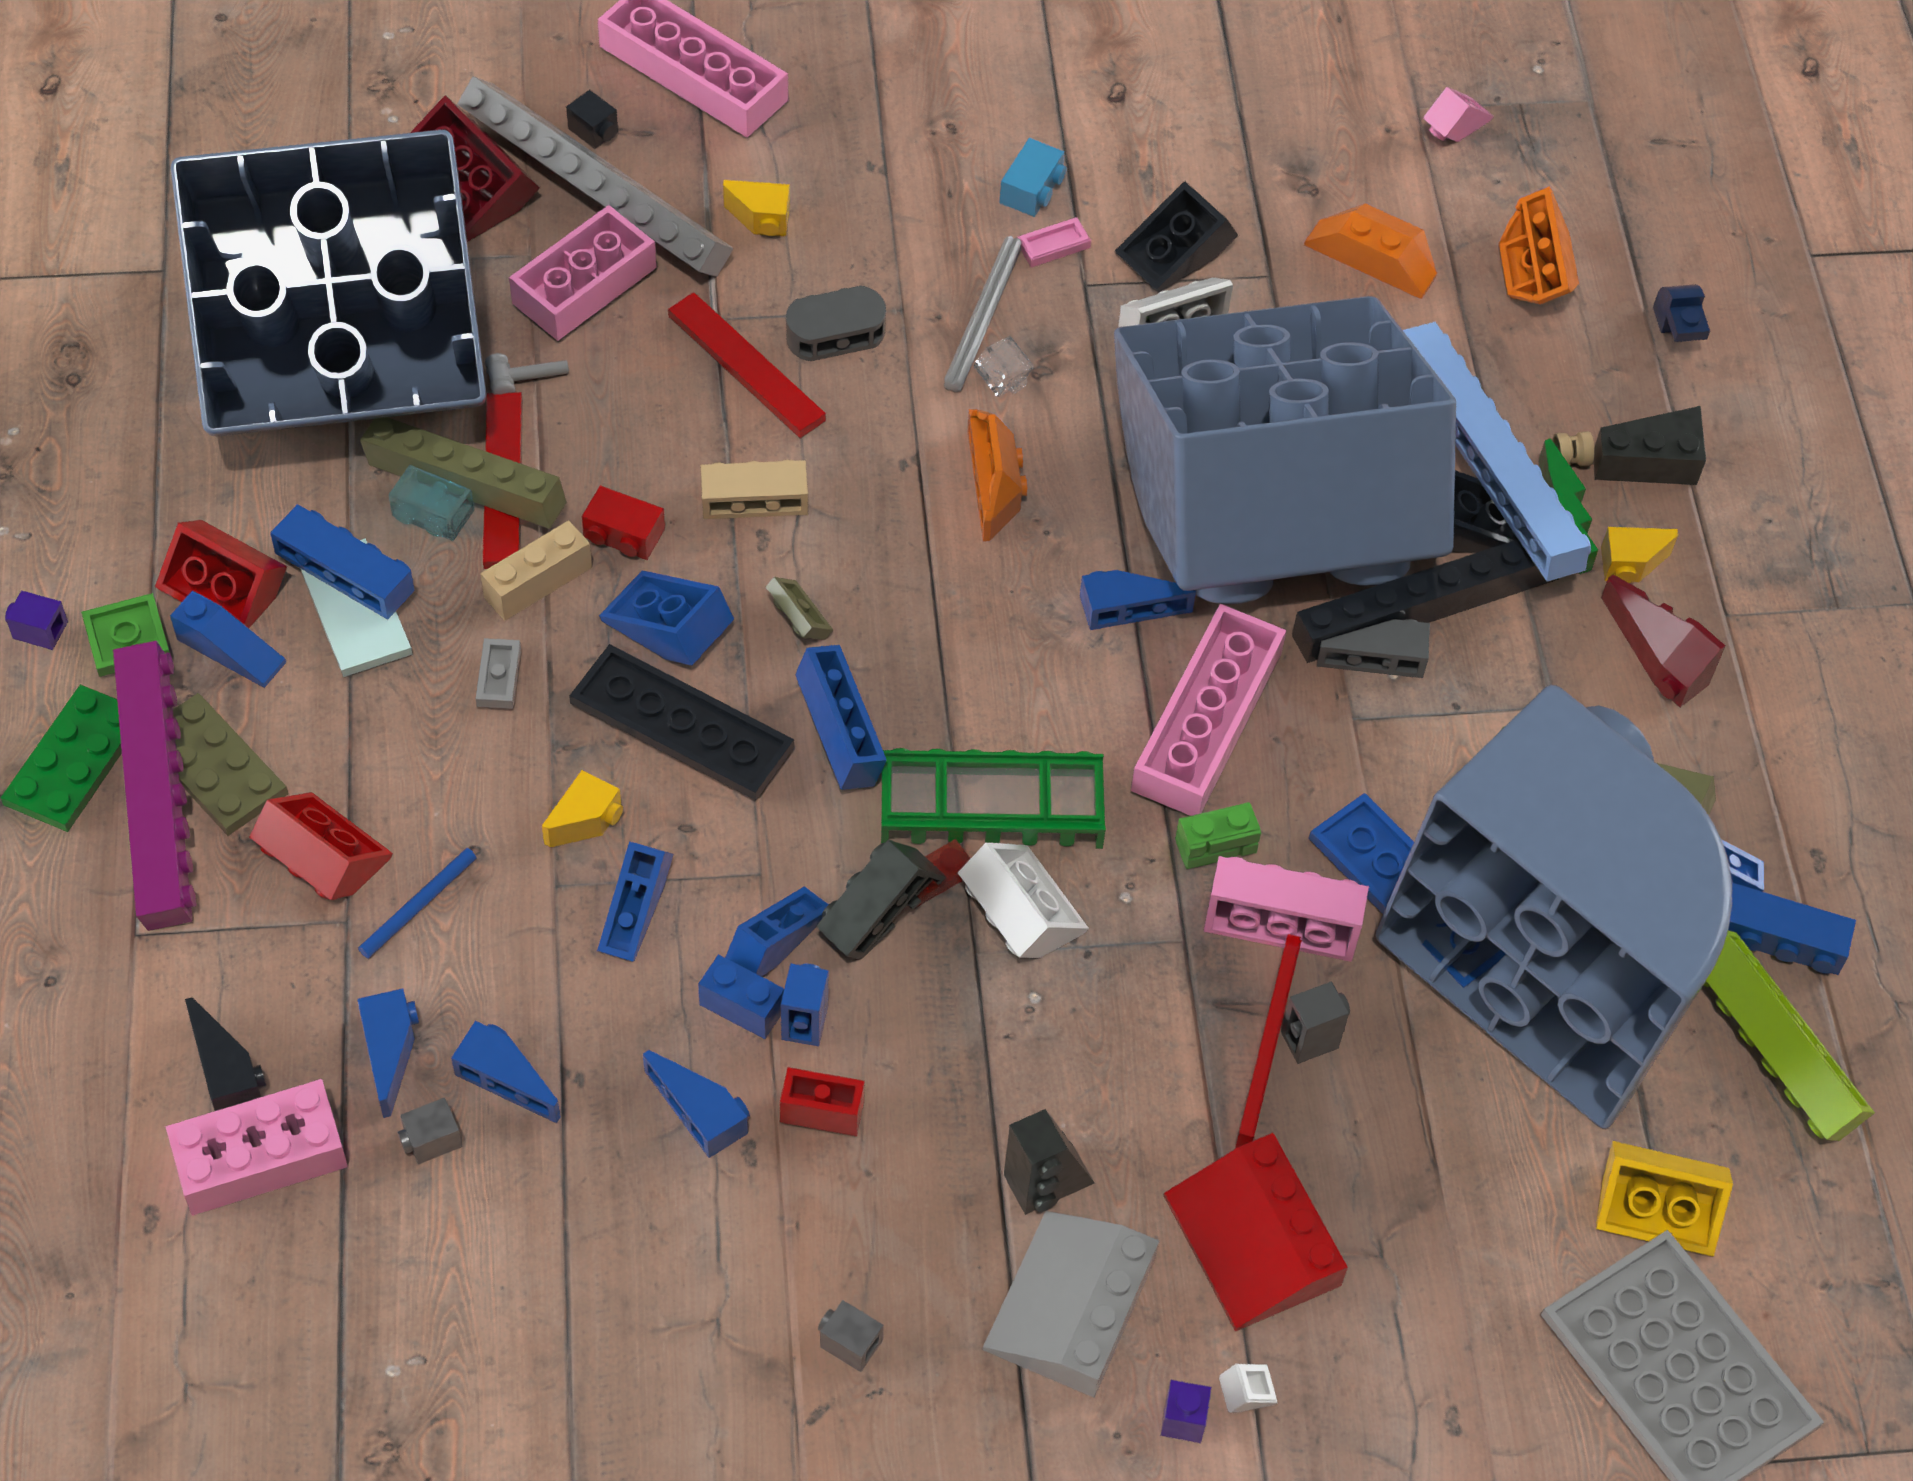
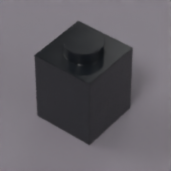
[566,89,618,149]

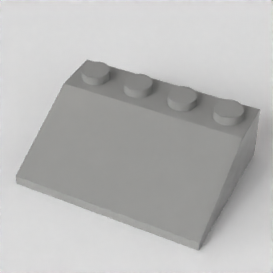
[983,1211,1159,1398]

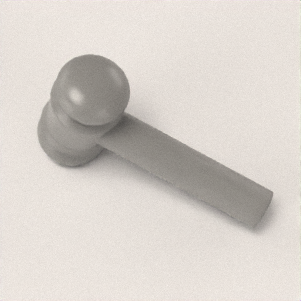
[485,353,569,394]

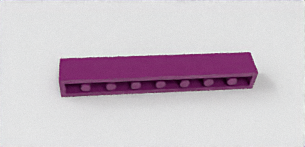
[113,641,196,931]

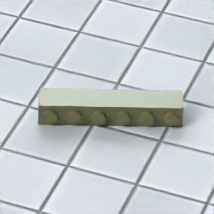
[360,417,567,529]

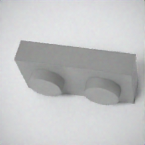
[476,638,521,709]

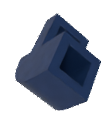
[1653,284,1710,342]

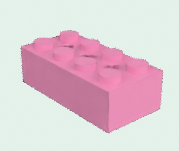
[509,205,656,341]
[1204,856,1369,962]
[166,1079,348,1216]

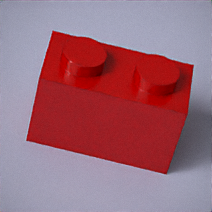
[581,485,665,560]
[780,1067,865,1136]

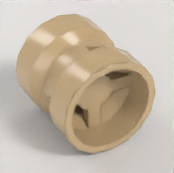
[1552,431,1594,466]

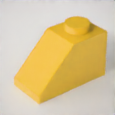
[723,180,790,236]
[1601,527,1678,583]
[542,770,623,848]

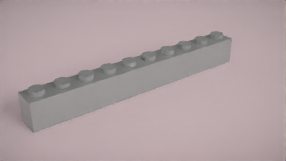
[457,76,734,277]

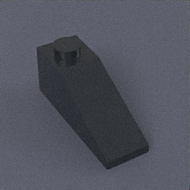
[185,997,267,1111]

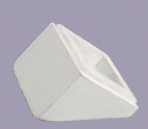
[1219,1364,1278,1413]

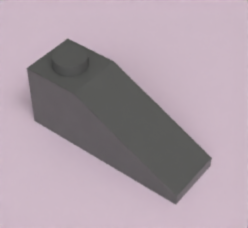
[1316,619,1430,678]

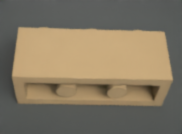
[701,460,808,519]
[480,520,592,621]

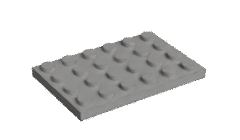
[1541,1230,1824,1481]

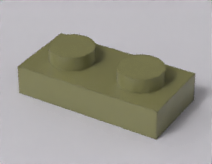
[766,577,833,640]

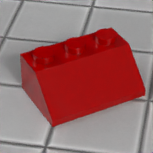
[155,520,288,628]
[249,792,393,900]

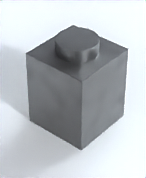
[397,1097,463,1165]
[818,1300,884,1372]

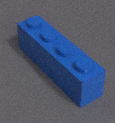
[270,504,415,620]
[795,645,887,790]
[1728,883,1856,975]

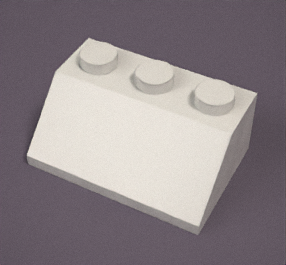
[1118,278,1233,327]
[958,842,1089,958]

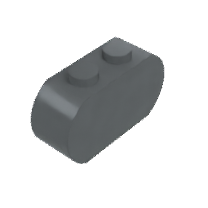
[786,286,886,362]

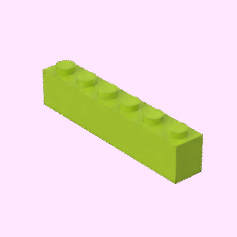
[1703,930,1875,1141]

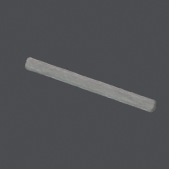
[944,236,1022,392]

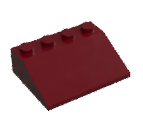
[410,95,540,242]

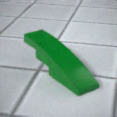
[1538,438,1599,575]

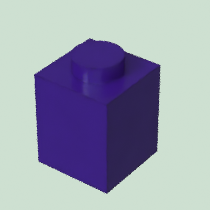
[5,590,68,650]
[1160,1380,1212,1443]

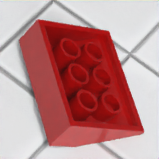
[1163,1133,1348,1332]

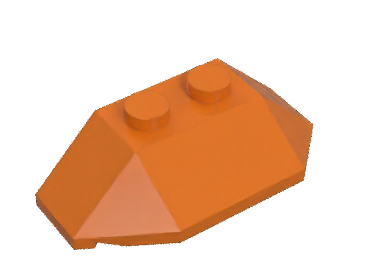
[1499,186,1579,304]
[1304,203,1437,299]
[967,409,1027,542]

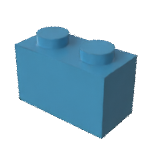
[999,138,1067,217]

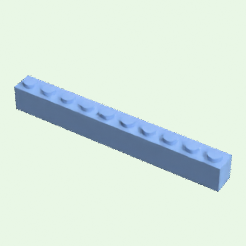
[1403,322,1591,581]

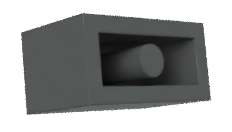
[1281,981,1350,1064]

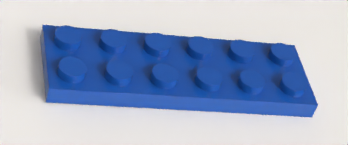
[1309,793,1506,988]

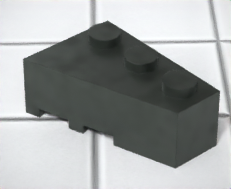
[1593,406,1706,485]
[816,840,946,959]
[1004,1109,1095,1215]

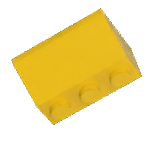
[1596,1141,1733,1257]

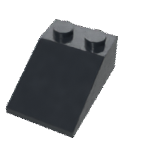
[1114,181,1238,293]
[1452,470,1518,553]

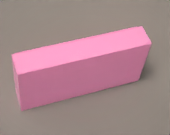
[1017,217,1091,268]

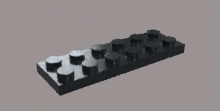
[569,644,794,801]

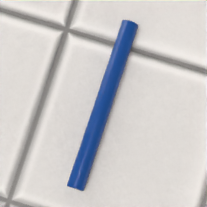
[358,848,477,959]

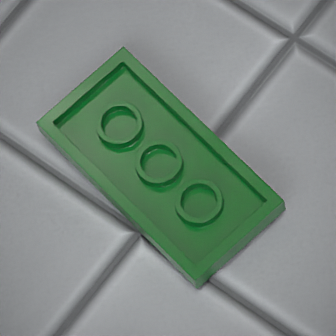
[1,684,122,832]

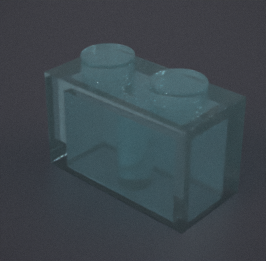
[388,465,474,541]

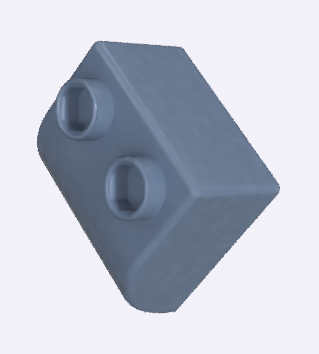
[171,130,486,437]
[1114,296,1456,604]
[1376,685,1732,1129]

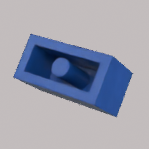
[698,954,784,1039]
[781,963,829,1047]

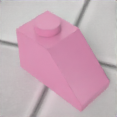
[1423,87,1494,142]

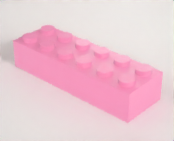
[598,0,788,138]
[1131,604,1287,816]

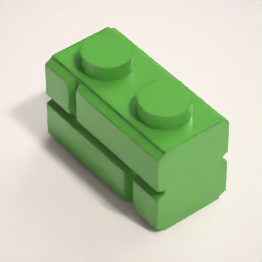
[1175,802,1261,869]

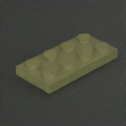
[173,693,288,836]

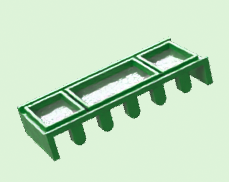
[881,748,1106,849]

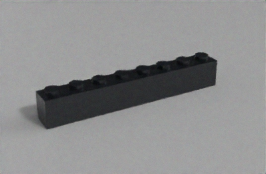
[1292,539,1559,663]

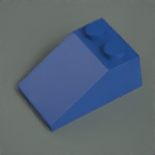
[599,570,734,666]

